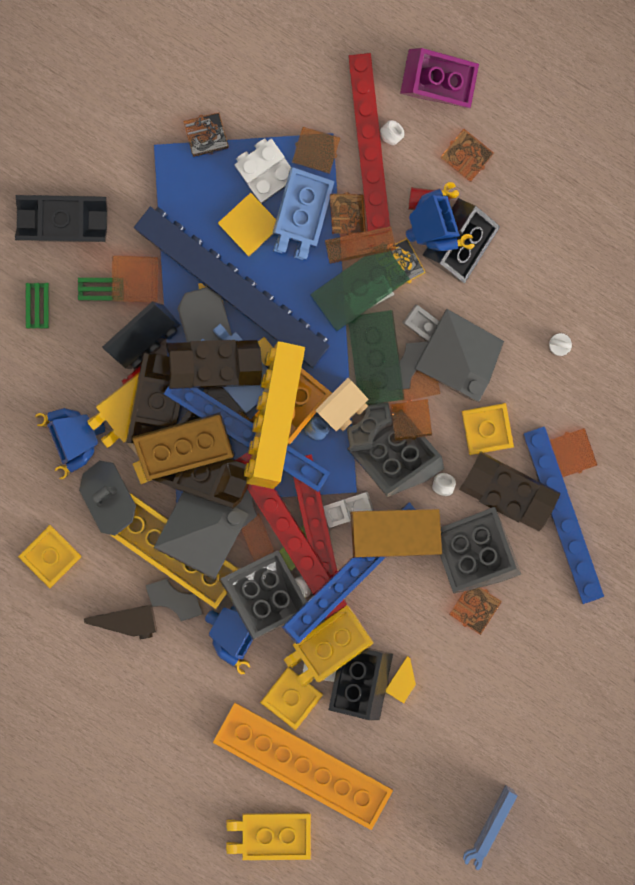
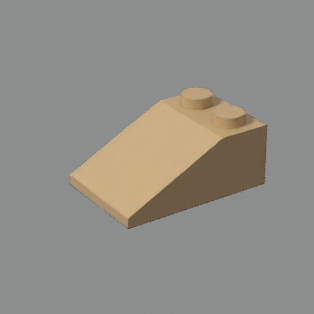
[315,378,369,432]

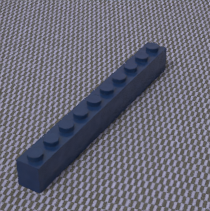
[133,206,330,368]

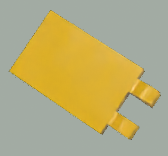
[87,372,140,448]
[284,605,374,687]
[226,813,311,860]

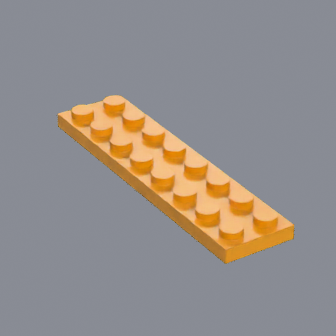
[213,702,393,830]

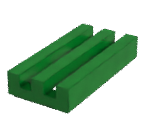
[78,278,124,301]
[26,283,49,329]

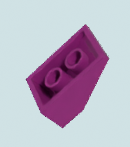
[400,48,479,108]

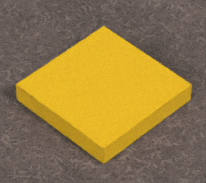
[218,193,276,257]
[461,403,514,455]
[18,525,82,589]
[260,667,323,731]

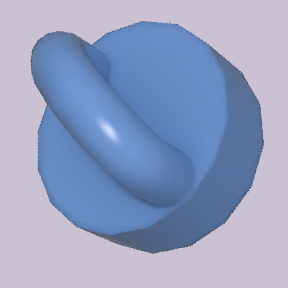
[304,417,330,440]

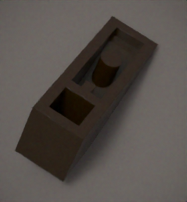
[84,604,157,640]

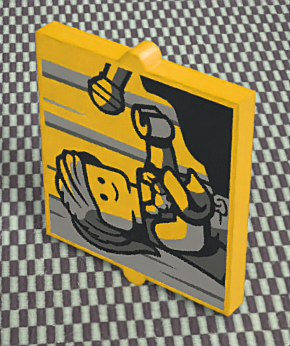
[374,238,426,290]

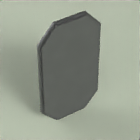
[177,287,232,342]
[79,460,136,536]

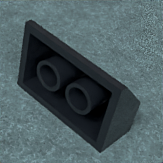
[423,198,500,283]
[102,301,181,369]
[328,648,393,720]

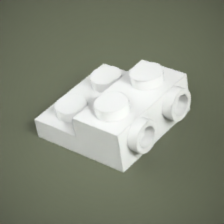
[235,139,291,204]

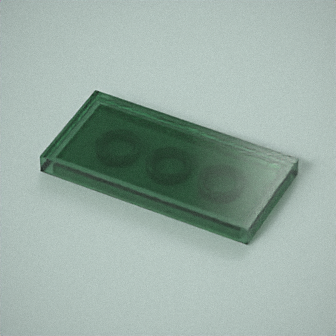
[310,243,410,332]
[348,310,405,405]

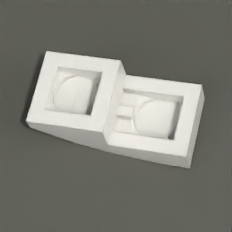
[323,492,374,528]

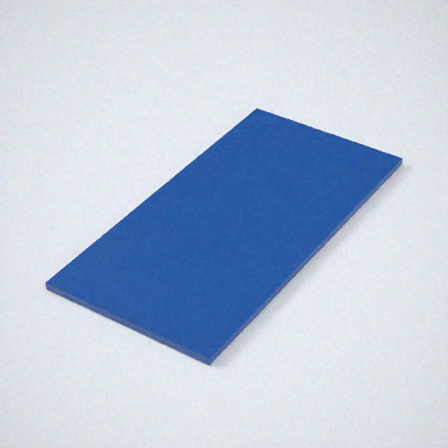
[154,133,357,503]

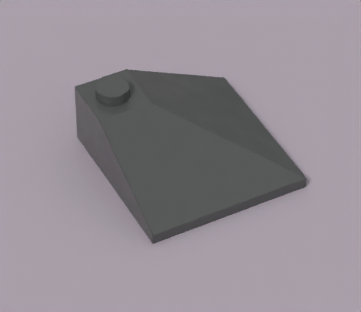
[414,309,504,402]
[347,410,444,497]
[154,492,249,580]
[440,507,521,594]
[220,550,307,640]

